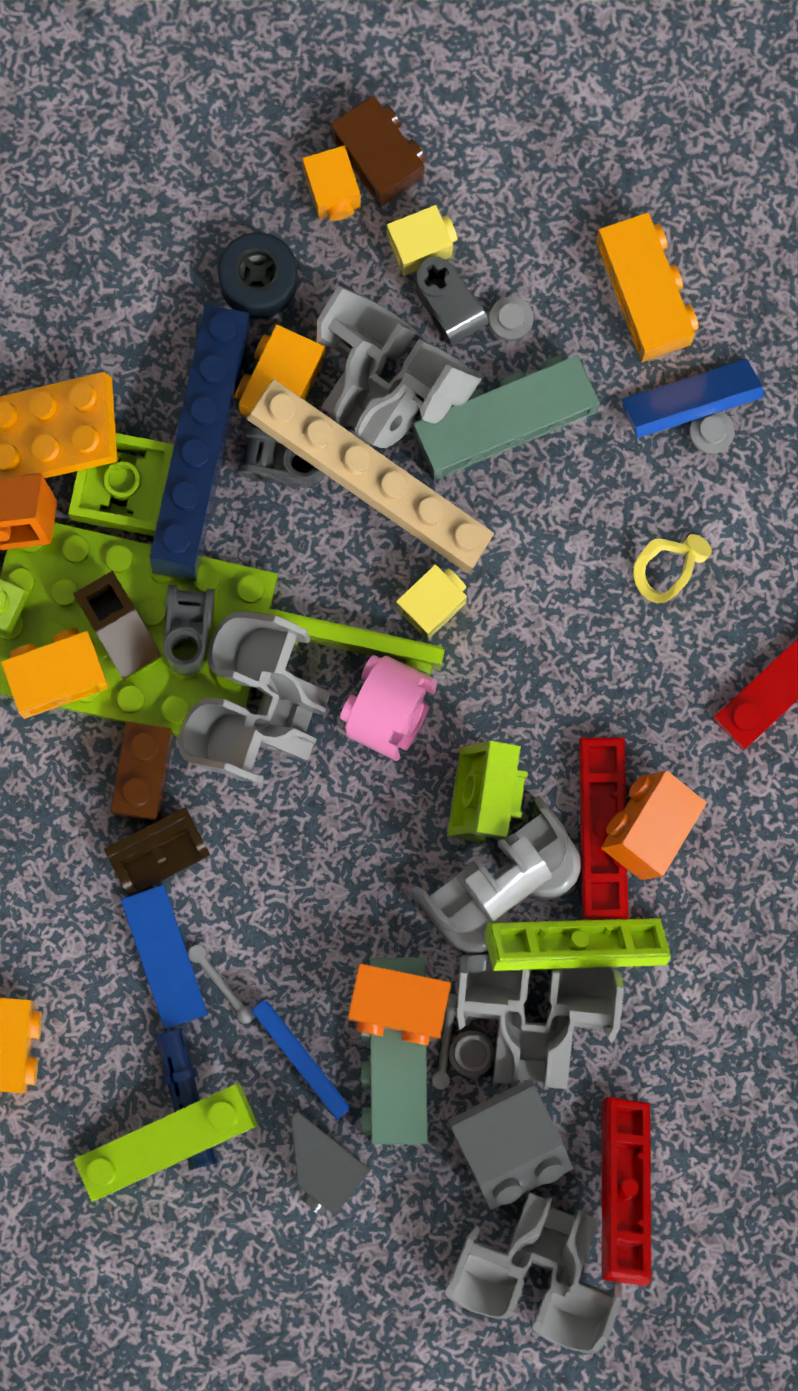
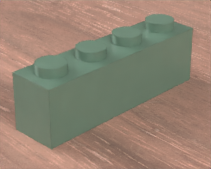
[413,355,600,480]
[361,957,428,1144]

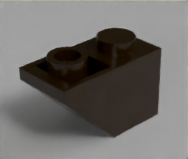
[73,570,163,680]

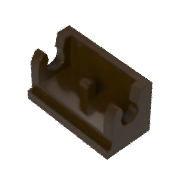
[104,807,211,896]

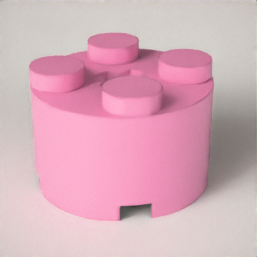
[340,655,437,761]

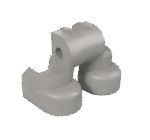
[317,285,482,448]
[178,611,331,782]
[411,796,581,954]
[456,953,624,1090]
[445,1193,622,1353]

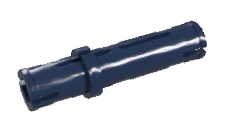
[154,1028,218,1170]

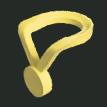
[633,534,712,603]

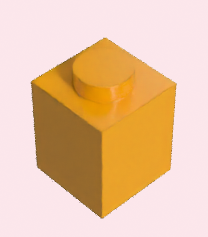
[302,145,361,221]

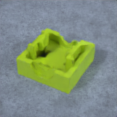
[68,433,174,536]
[447,740,528,842]

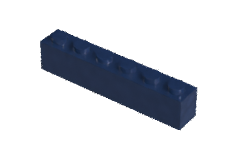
[150,305,250,582]

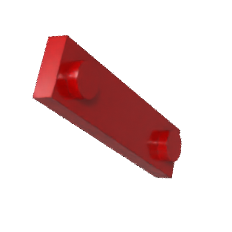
[712,639,798,751]
[579,737,628,920]
[602,1097,652,1286]

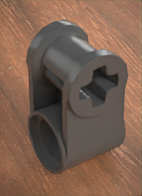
[415,257,489,347]
[237,428,325,488]
[163,585,215,676]

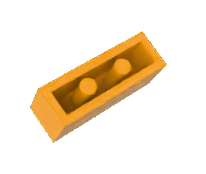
[596,212,699,363]

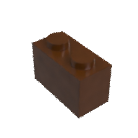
[330,95,426,207]
[111,721,175,823]

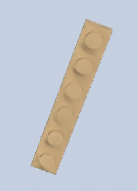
[246,379,495,573]

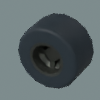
[217,232,298,319]

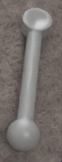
[188,945,254,1024]
[432,994,458,1089]

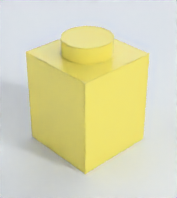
[387,205,457,276]
[396,564,467,640]

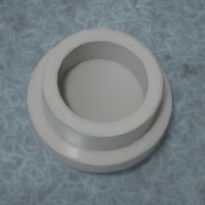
[489,296,534,341]
[689,411,735,454]
[448,1031,495,1077]

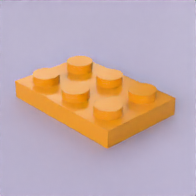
[0,372,117,479]

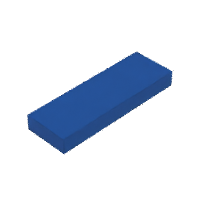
[622,359,764,438]
[121,885,208,1030]
[251,1000,350,1120]

